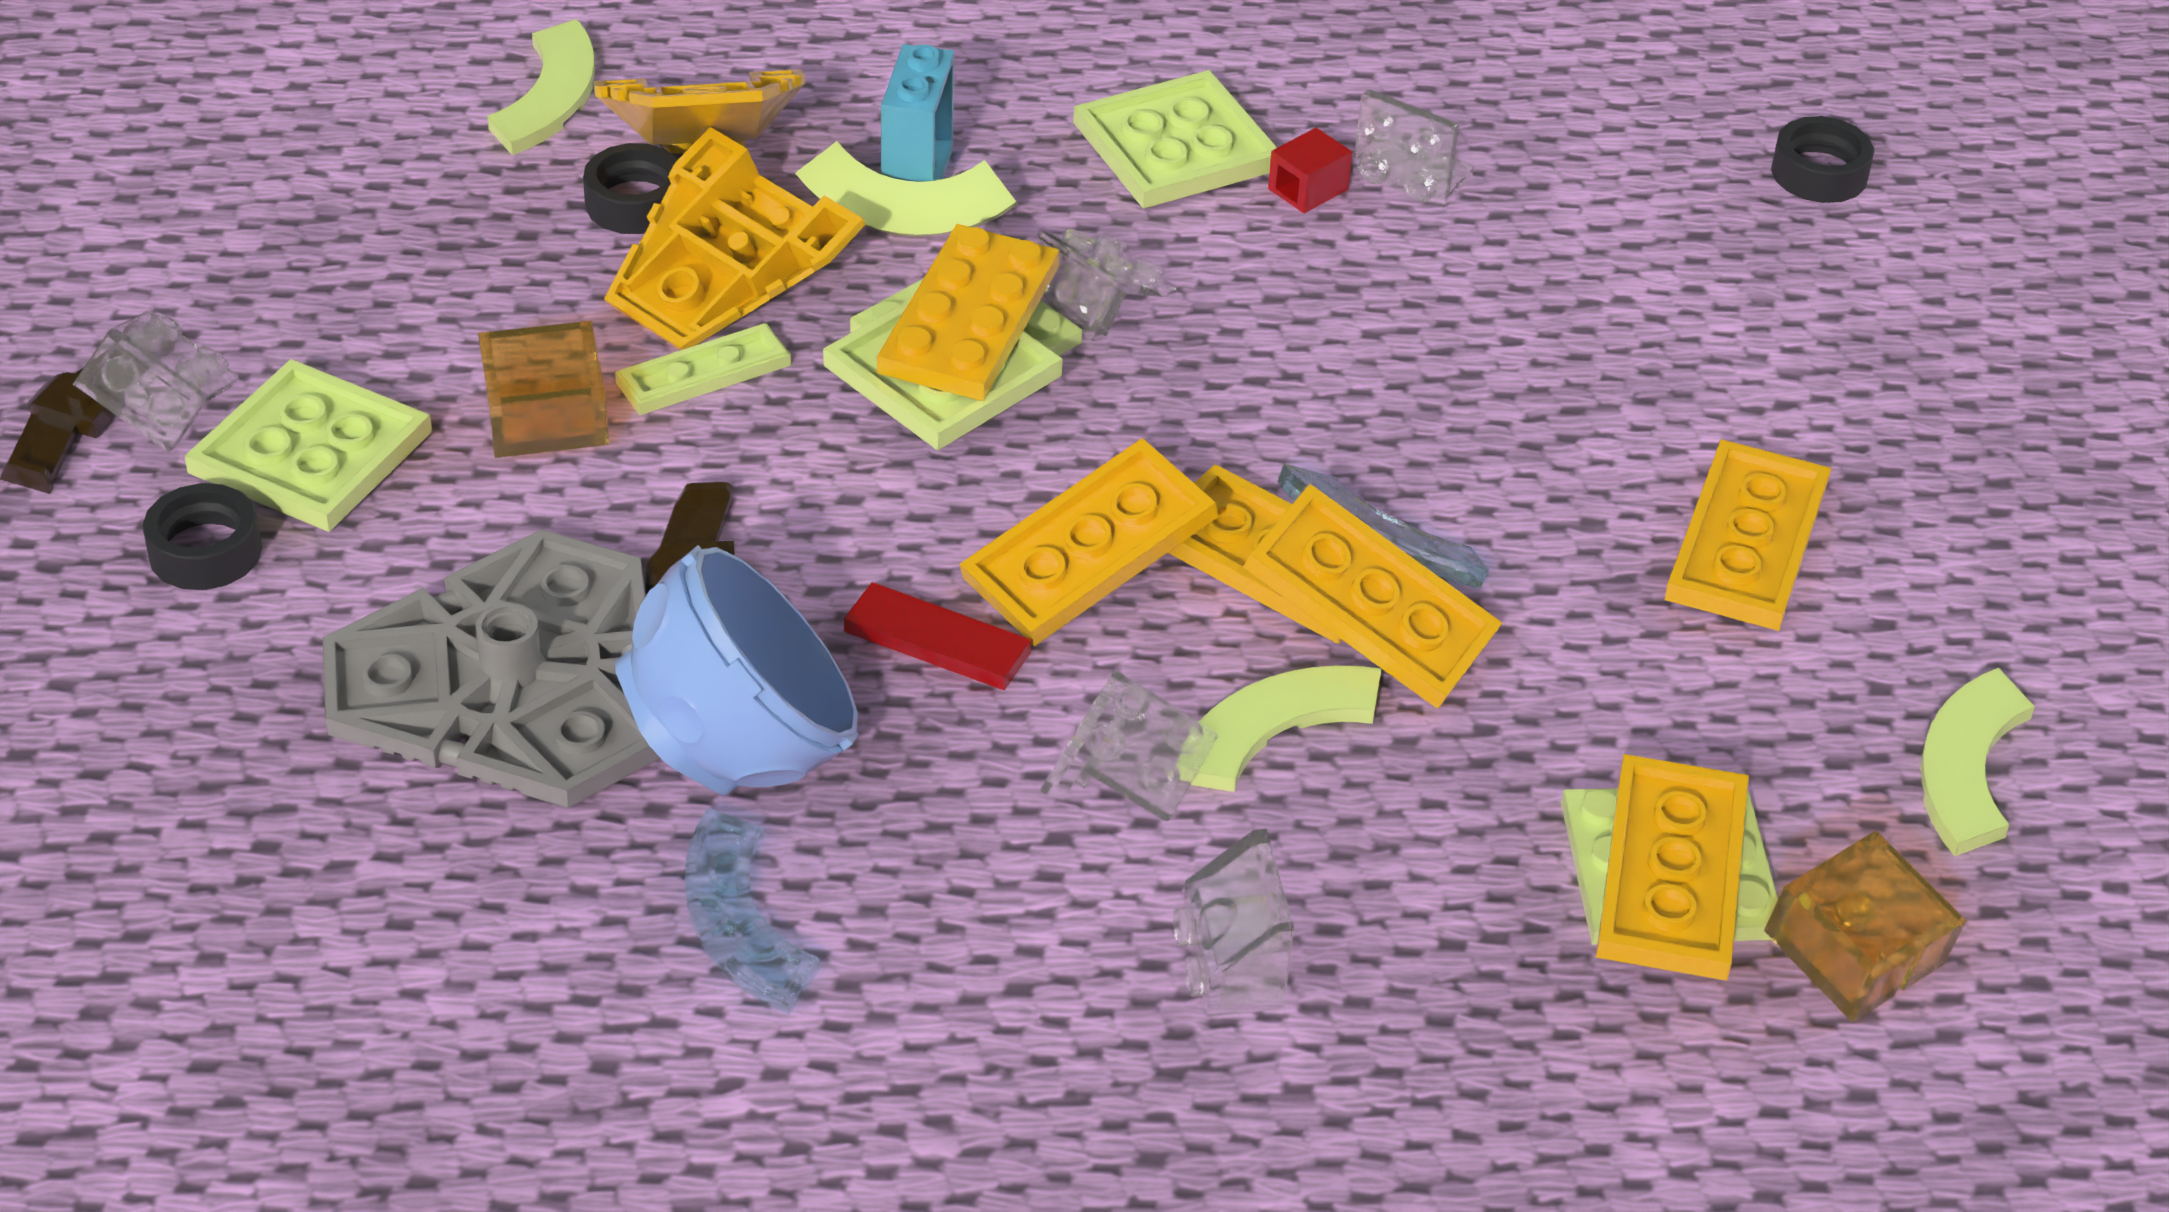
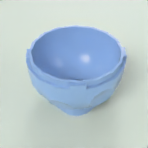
[615,545,859,796]

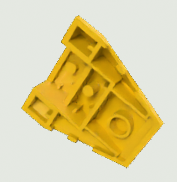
[594,69,805,153]
[604,127,866,350]

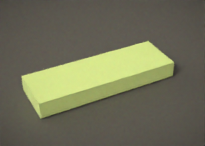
[615,323,791,415]

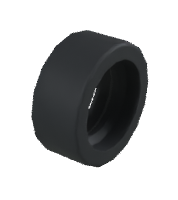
[1771,116,1874,203]
[583,143,678,234]
[142,483,262,590]

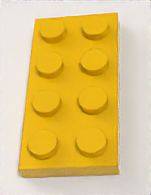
[877,224,1060,401]
[959,438,1218,647]
[1664,439,1832,631]
[1168,464,1342,644]
[1243,484,1502,709]
[1596,754,1749,981]

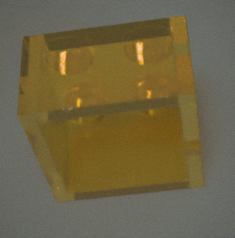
[478,320,609,458]
[1764,830,1967,1023]

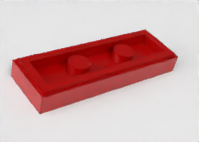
[844,582,1032,691]

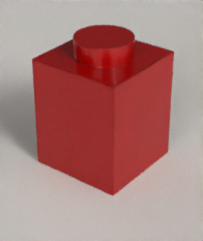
[1268,127,1353,214]

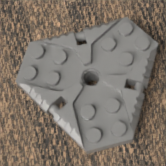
[322,529,660,808]

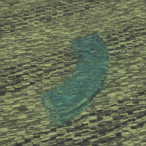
[1277,463,1489,588]
[685,808,820,1015]

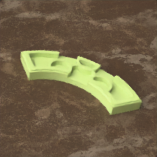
[487,19,595,155]
[795,141,1018,237]
[1173,665,1382,792]
[1920,667,2035,856]

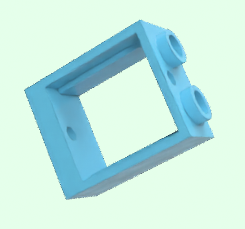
[881,44,954,182]

